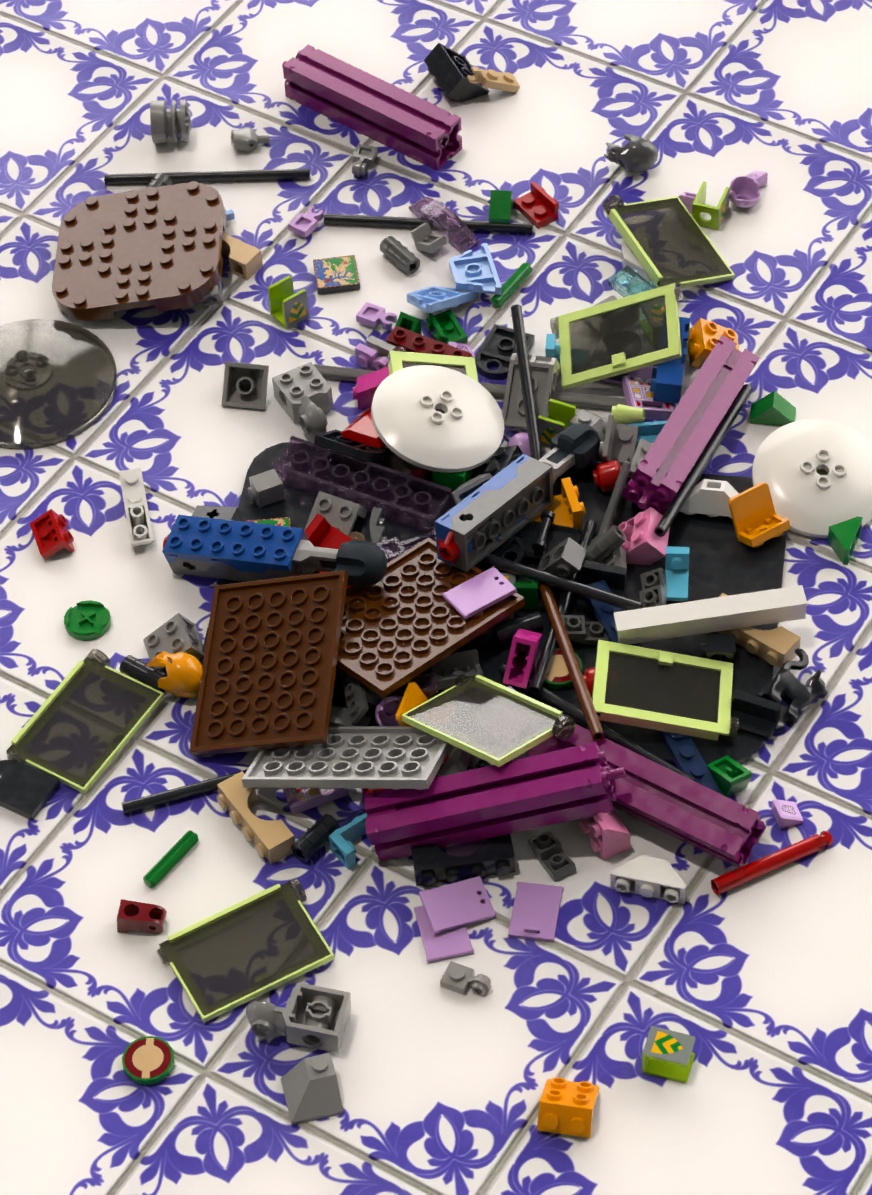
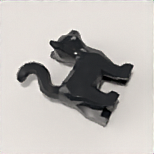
[757,648,828,728]

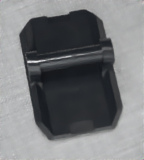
[514,510,581,559]

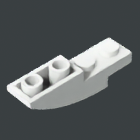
[119,468,154,547]

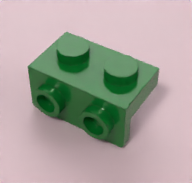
[424,309,468,344]

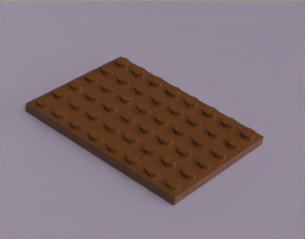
[337,537,525,698]
[189,570,348,756]

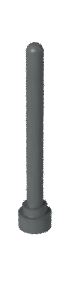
[590,461,631,544]

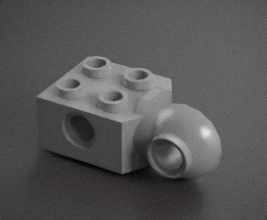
[272,362,334,435]
[246,983,351,1053]

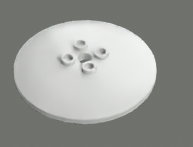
[371,365,504,473]
[752,419,872,538]

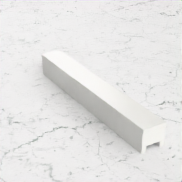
[613,585,807,644]

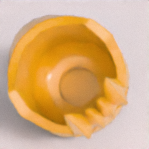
[146,651,203,698]

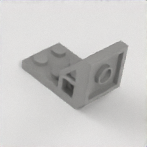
[502,353,561,429]

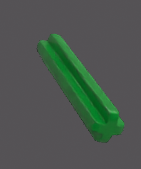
[490,263,533,308]
[143,830,199,888]

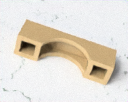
[221,232,263,280]
[717,593,801,668]
[216,771,295,864]

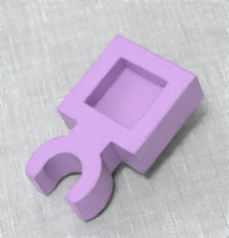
[288,206,324,238]
[356,302,397,330]
[355,343,390,371]

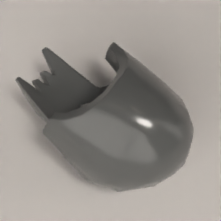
[604,133,658,173]

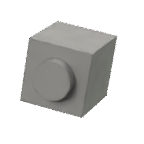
[248,469,285,508]

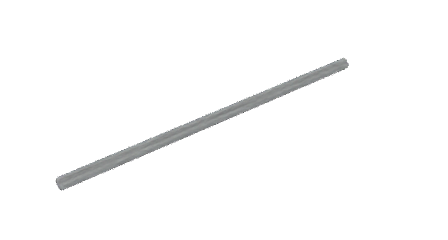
[314,364,658,410]

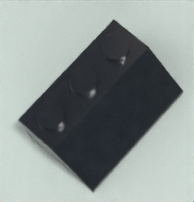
[424,42,490,103]

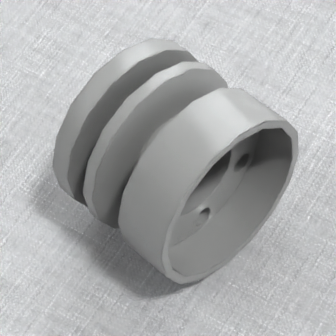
[150,99,191,143]

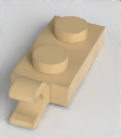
[467,66,520,93]

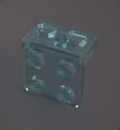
[608,265,657,308]

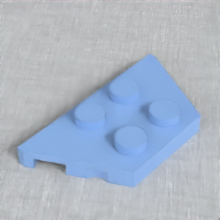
[449,243,502,295]
[407,286,478,313]

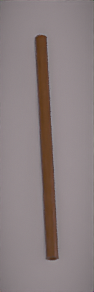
[538,583,605,742]

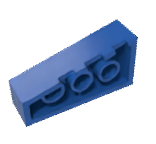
[650,315,691,404]

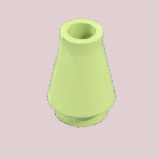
[611,404,645,425]

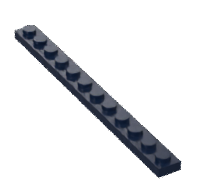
[585,580,723,795]

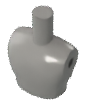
[231,127,270,151]

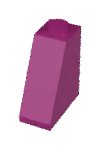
[353,362,409,409]
[503,628,543,689]

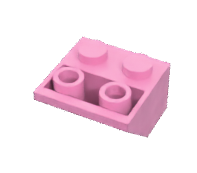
[618,507,670,566]
[579,808,630,860]

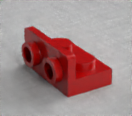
[514,182,559,229]
[29,509,75,559]

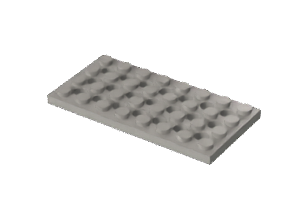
[241,726,458,790]

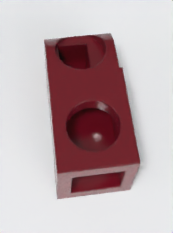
[117,899,167,934]

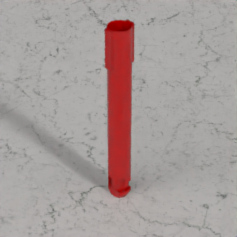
[711,831,833,895]

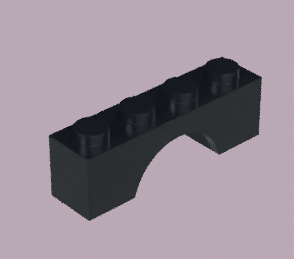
[411,834,515,886]

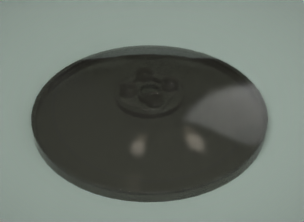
[0,319,118,450]

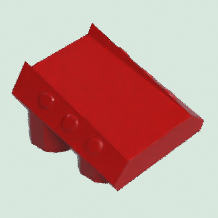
[341,408,386,448]

